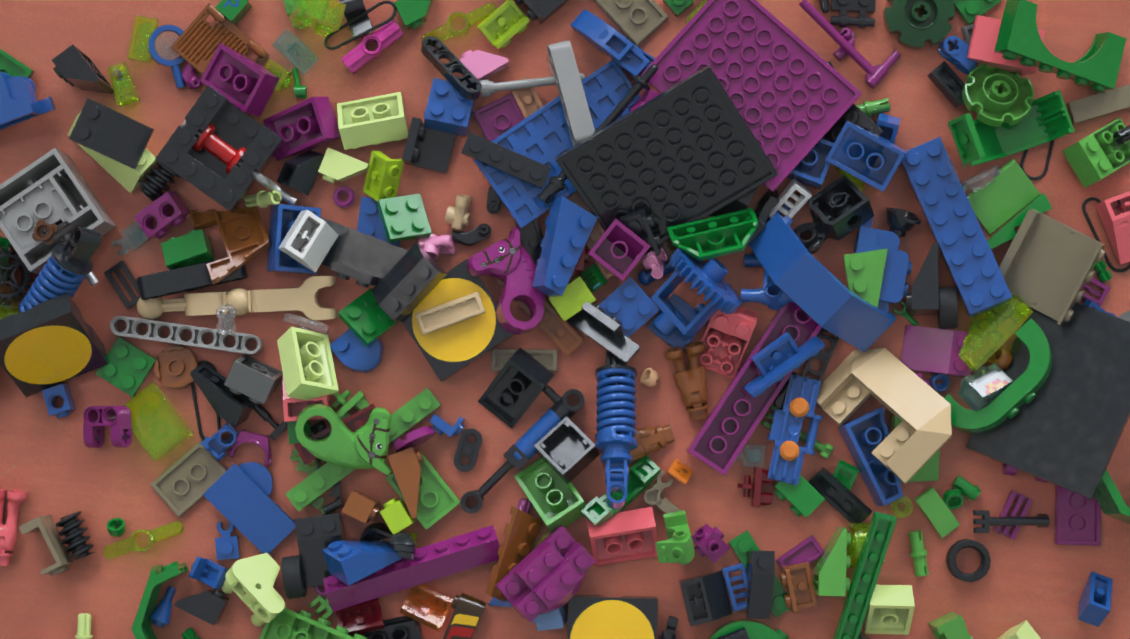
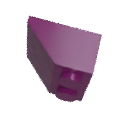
[588,219,650,281]

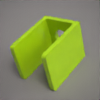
[549,277,596,322]

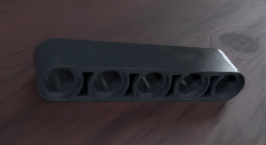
[136,260,248,300]

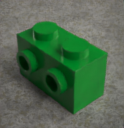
[161,229,215,270]
[773,474,825,518]

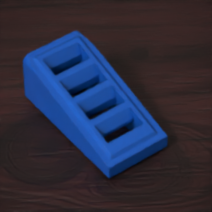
[722,563,747,612]

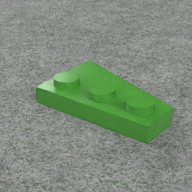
[843,249,888,308]

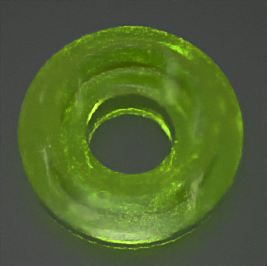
[891,496,913,518]

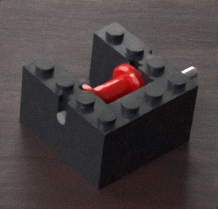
[155,85,297,213]

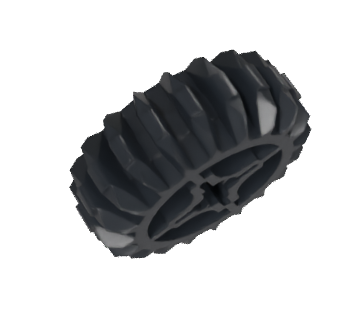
[0,246,35,305]

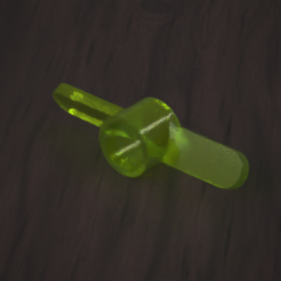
[421,3,496,47]
[103,521,184,559]

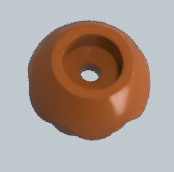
[986,345,1013,372]

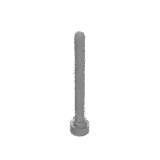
[480,73,585,98]

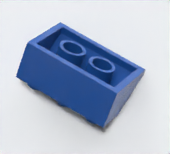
[267,204,321,274]

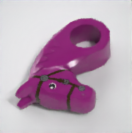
[466,227,545,335]

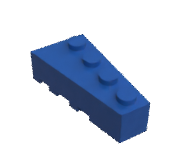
[532,196,598,297]
[838,406,903,507]

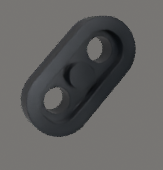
[454,429,482,472]

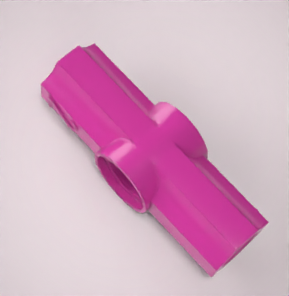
[341,20,404,74]

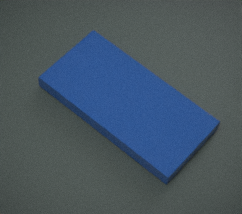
[203,463,296,554]

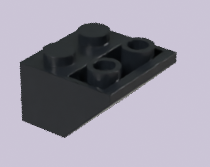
[679,570,732,626]

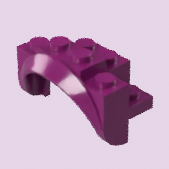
[495,525,596,623]

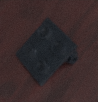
[824,104,884,143]

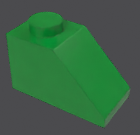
[394,0,433,30]

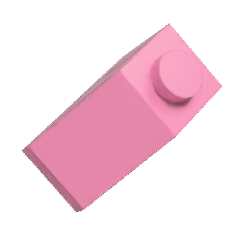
[460,50,510,81]

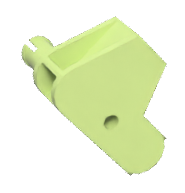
[221,553,286,626]

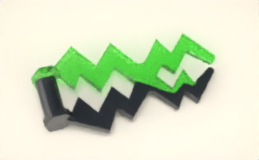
[290,447,344,515]

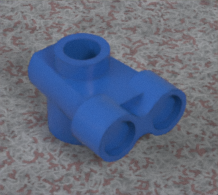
[201,423,239,461]

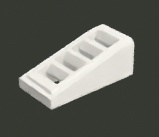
[768,178,812,219]

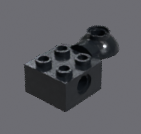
[793,175,875,254]

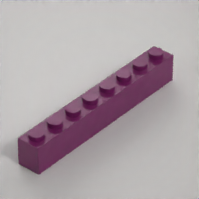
[323,525,500,612]

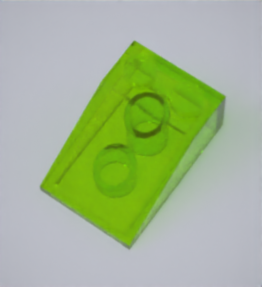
[124,382,194,461]

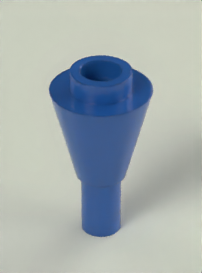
[149,586,176,628]

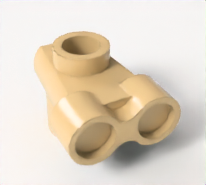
[445,194,472,230]

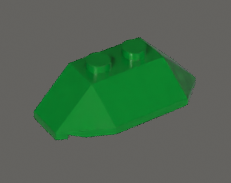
[667,208,759,261]

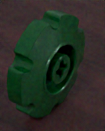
[884,0,955,49]

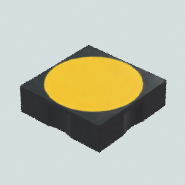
[402,259,516,382]
[0,293,108,397]
[568,595,658,639]

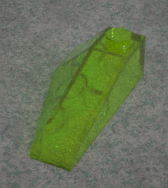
[959,294,1033,372]

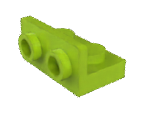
[363,151,404,202]

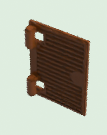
[170,3,269,75]

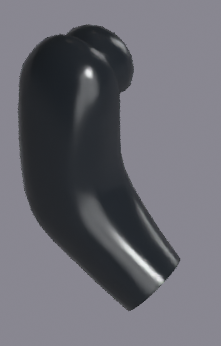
[487,186,501,214]
[451,224,491,246]

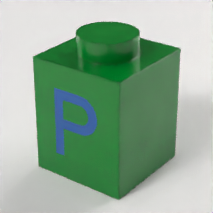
[215,0,252,26]

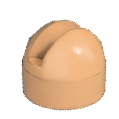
[640,367,660,387]

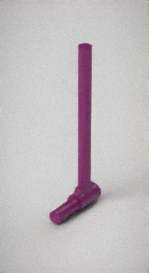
[799,0,901,89]

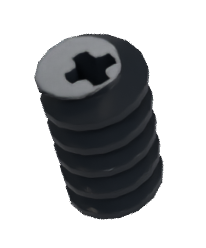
[138,161,181,202]
[56,511,96,560]

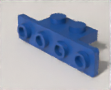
[744,332,825,398]

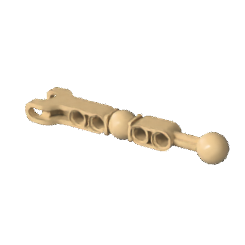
[137,276,338,320]

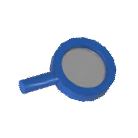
[148,25,185,89]

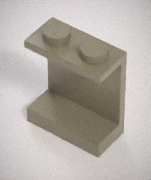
[19,515,73,576]

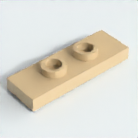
[415,292,486,335]

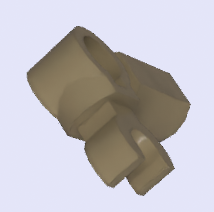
[643,471,682,514]

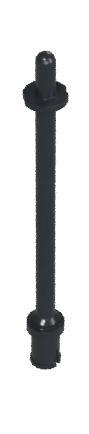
[537,64,658,205]

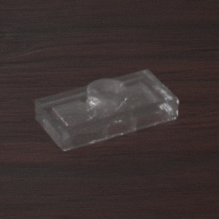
[283,313,330,334]

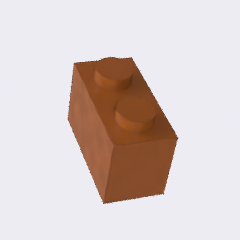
[341,490,381,523]

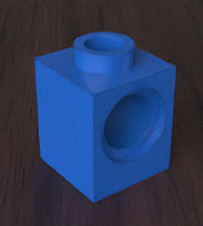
[42,384,76,419]

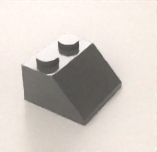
[224,354,283,404]

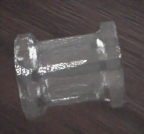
[216,305,236,335]

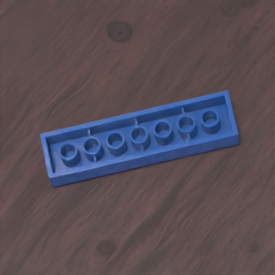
[900,137,1012,318]

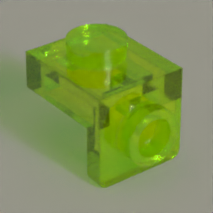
[264,59,293,92]

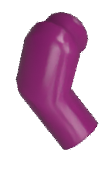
[833,28,855,61]
[182,62,201,90]

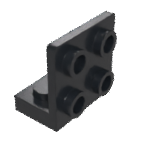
[402,117,456,173]

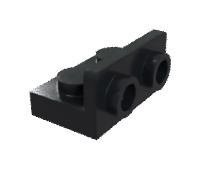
[620,208,663,256]

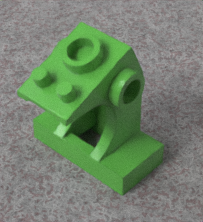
[655,510,695,564]

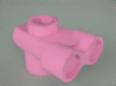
[418,234,455,260]
[641,248,667,279]

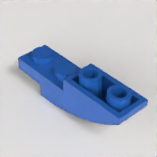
[570,9,650,77]

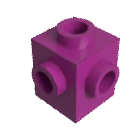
[692,523,730,563]

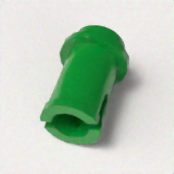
[951,475,981,501]

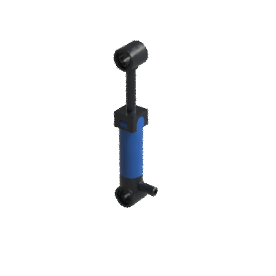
[460,385,584,513]

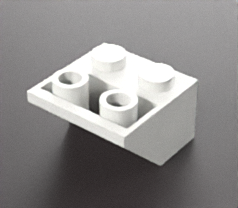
[278,210,338,272]

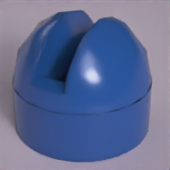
[930,373,949,391]

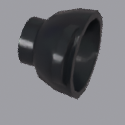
[886,207,921,237]

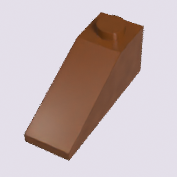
[388,447,424,519]

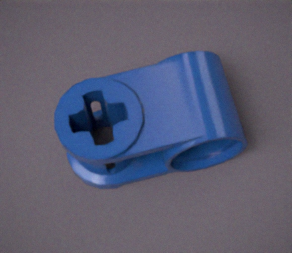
[938,36,978,75]

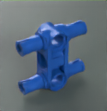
[741,252,811,310]

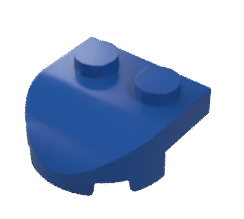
[330,329,384,373]

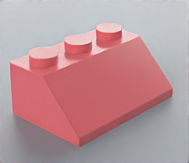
[587,507,658,567]

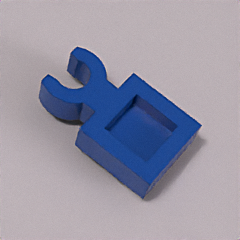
[215,521,240,560]

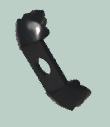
[360,522,417,560]

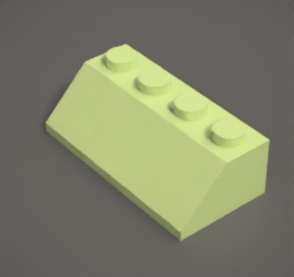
[68,100,160,194]

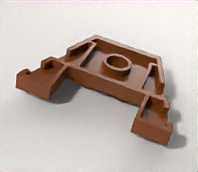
[189,207,271,284]

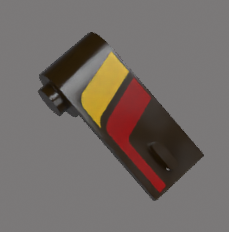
[443,593,487,639]

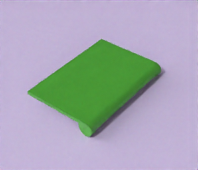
[967,159,1040,235]

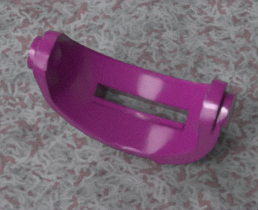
[229,429,272,467]

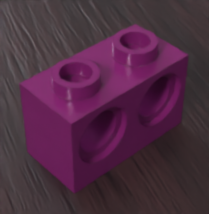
[134,191,190,239]

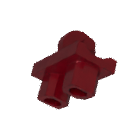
[737,467,774,508]

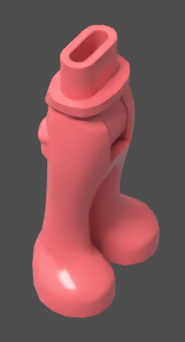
[0,489,27,566]

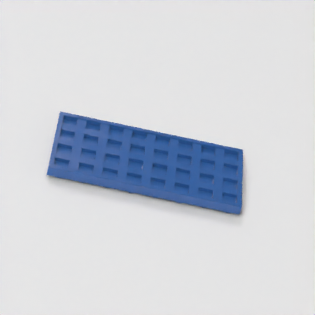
[471,60,640,229]

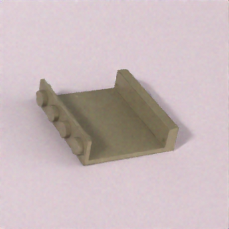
[999,209,1106,325]

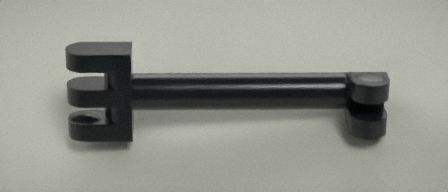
[973,510,1049,533]

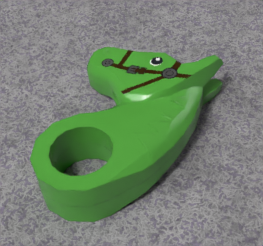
[295,403,392,475]

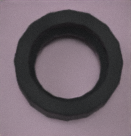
[938,287,958,329]
[946,539,991,582]
[281,555,307,599]

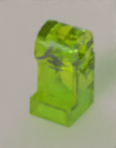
[107,62,140,107]

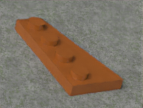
[485,506,543,602]

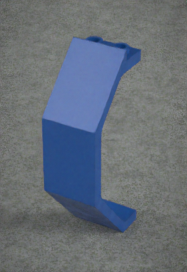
[748,212,896,352]

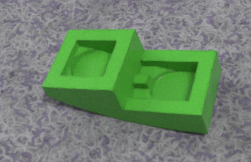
[914,487,960,538]

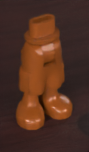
[664,342,709,421]
[595,425,675,471]

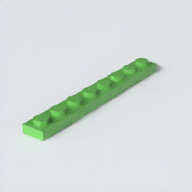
[285,388,441,512]

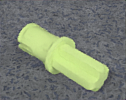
[244,190,282,208]
[75,613,93,639]

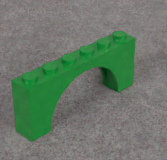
[994,0,1126,93]

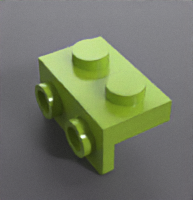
[477,0,530,49]

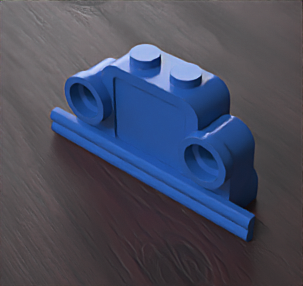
[0,72,55,130]
[853,217,912,314]

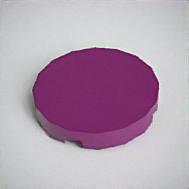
[392,426,436,453]

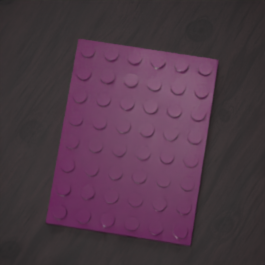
[641,0,862,193]

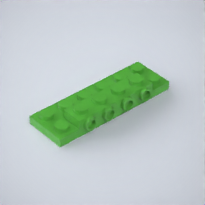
[259,607,367,639]

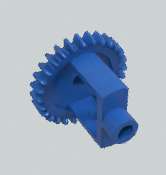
[651,248,742,338]

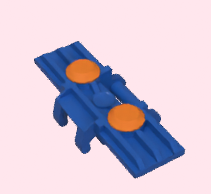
[767,375,823,485]

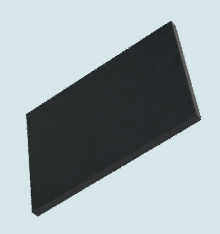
[555,65,778,242]
[966,302,1130,500]

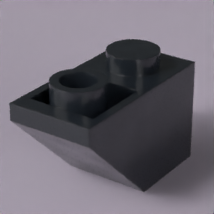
[277,150,324,195]

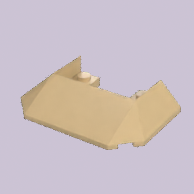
[816,348,952,484]

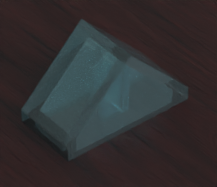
[272,29,318,75]

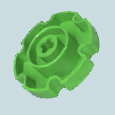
[962,64,1034,127]

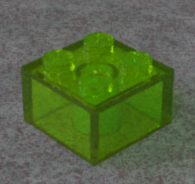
[288,0,346,36]

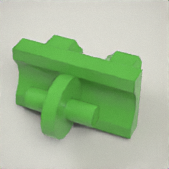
[331,390,369,420]

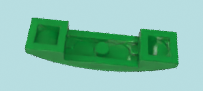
[580,455,661,526]

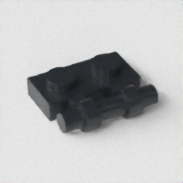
[830,0,876,29]

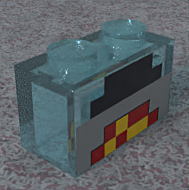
[958,363,1013,412]

